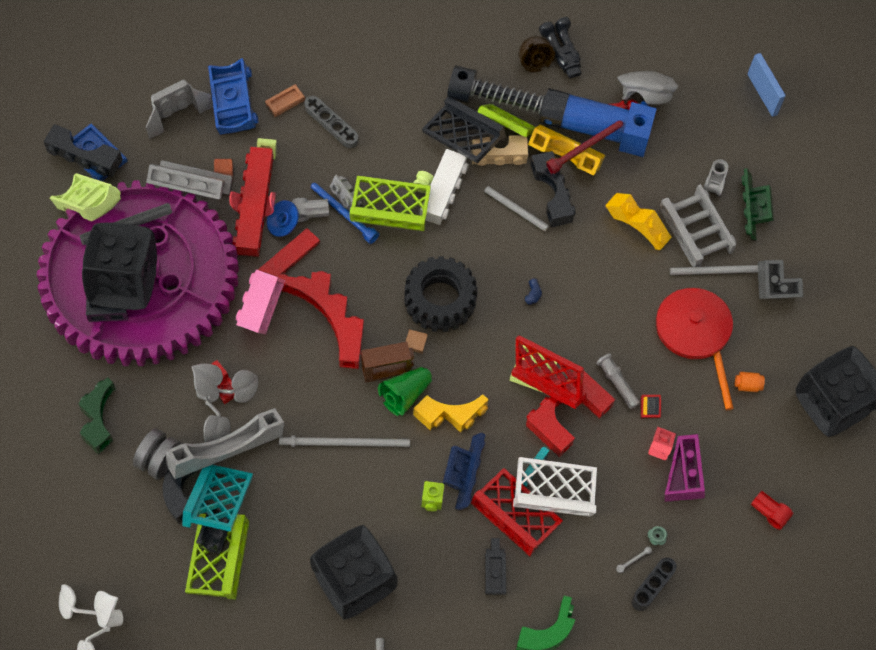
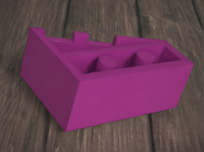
[665,434,705,502]

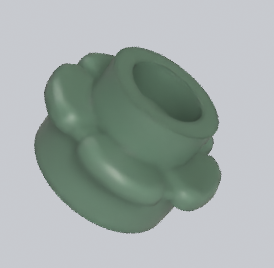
[648,526,668,545]

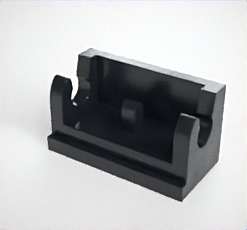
[86,299,128,322]
[196,508,229,554]

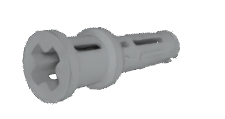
[596,353,640,409]

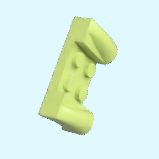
[50,173,121,221]

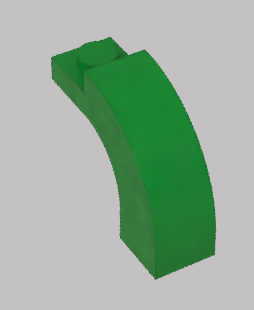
[516,596,575,650]

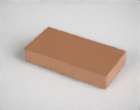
[265,84,305,117]

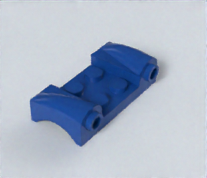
[208,58,259,135]

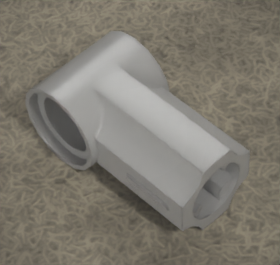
[292,198,329,222]

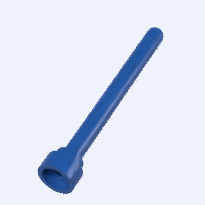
[311,183,380,244]

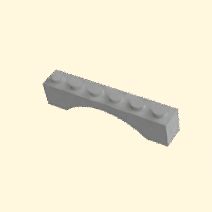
[166,408,284,479]

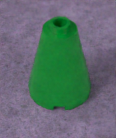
[378,367,432,416]

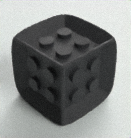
[82,222,157,310]
[795,346,876,437]
[310,525,398,620]

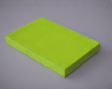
[478,104,536,137]

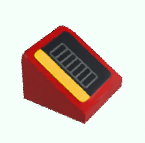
[640,395,661,418]

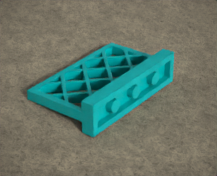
[182,464,253,532]

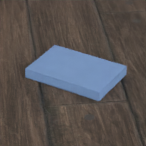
[747,53,786,117]

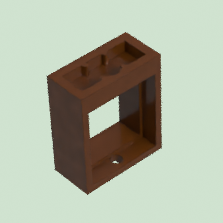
[361,341,414,383]

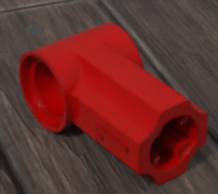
[750,491,793,530]

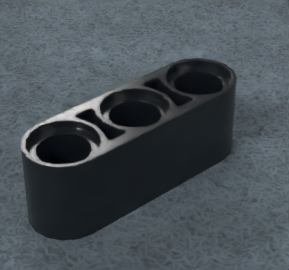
[631,557,677,611]

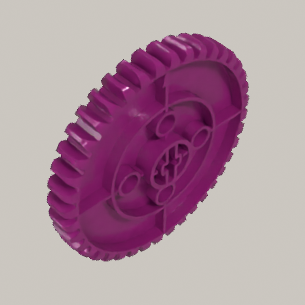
[37,180,239,367]

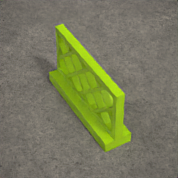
[350,176,431,231]
[185,514,249,600]

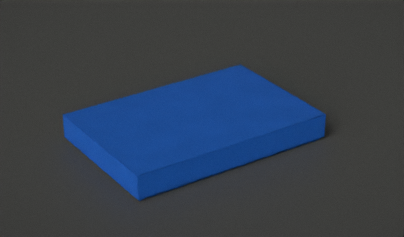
[73,123,128,181]

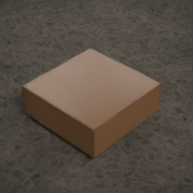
[406,329,428,354]

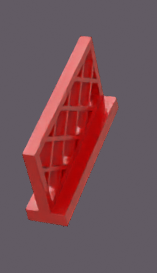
[512,335,587,409]
[471,468,563,556]

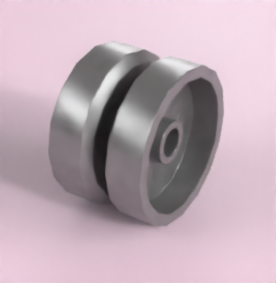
[133,428,181,480]

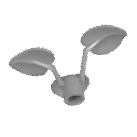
[192,363,258,442]

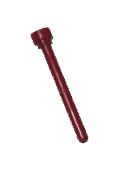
[546,120,623,175]

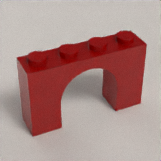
[526,371,615,458]

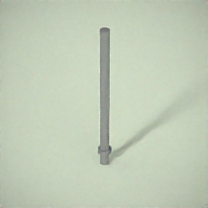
[279,435,410,447]

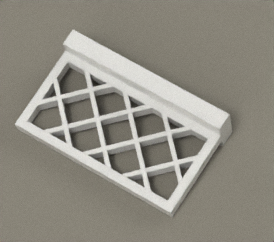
[513,457,597,517]

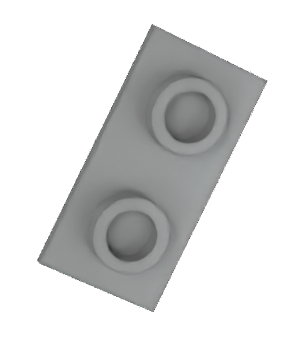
[329,174,363,212]

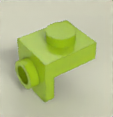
[421,481,444,511]

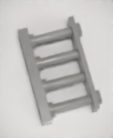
[146,160,233,199]
[659,184,736,267]

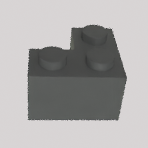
[758,260,803,299]

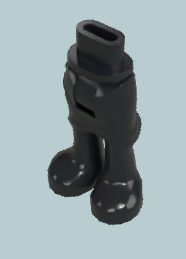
[539,17,582,78]

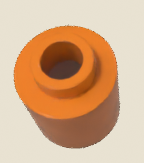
[735,372,765,392]

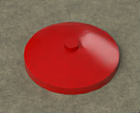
[656,288,733,359]

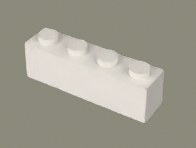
[420,149,469,225]

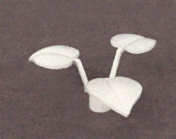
[59,584,123,650]

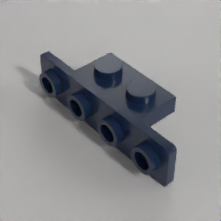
[443,432,485,510]

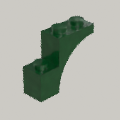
[78,377,115,455]

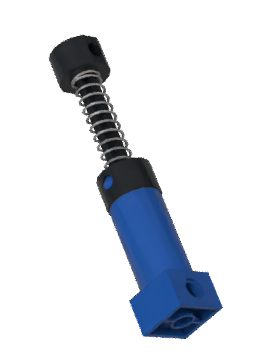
[447,65,657,157]

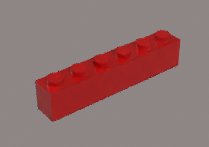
[233,147,274,257]

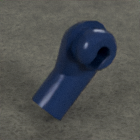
[525,278,542,305]

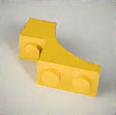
[605,193,672,250]
[413,394,488,432]

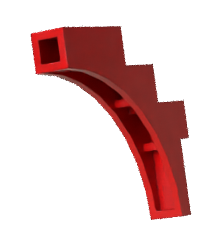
[273,271,364,369]

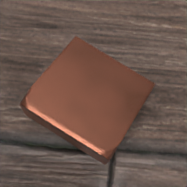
[214,159,233,181]

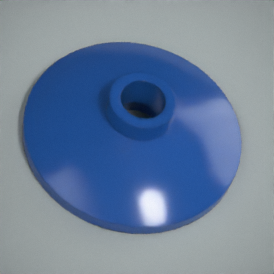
[267,200,299,237]

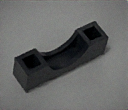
[43,124,123,177]
[530,151,576,227]

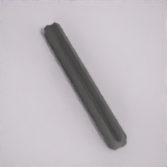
[80,203,172,245]

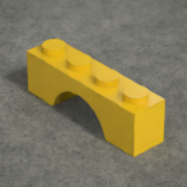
[528,125,605,176]

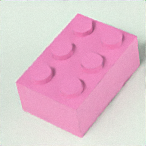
[236,270,285,335]

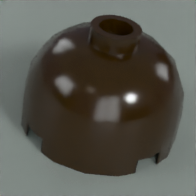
[518,36,555,73]

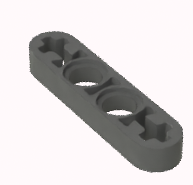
[304,96,358,148]

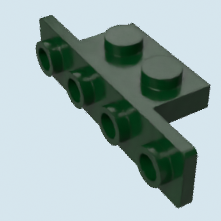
[742,168,774,241]

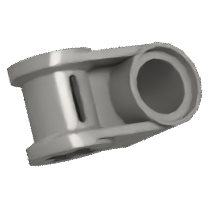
[703,159,729,197]

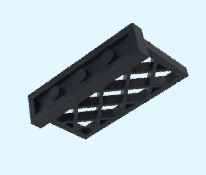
[422,96,507,164]

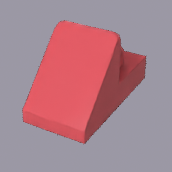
[648,427,676,460]

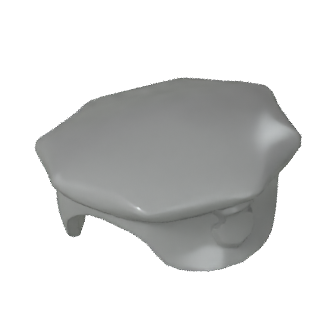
[617,71,678,104]

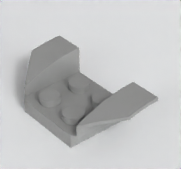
[146,79,213,139]

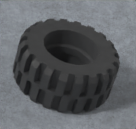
[404,256,477,332]

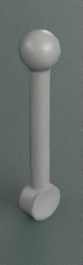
[616,547,652,573]

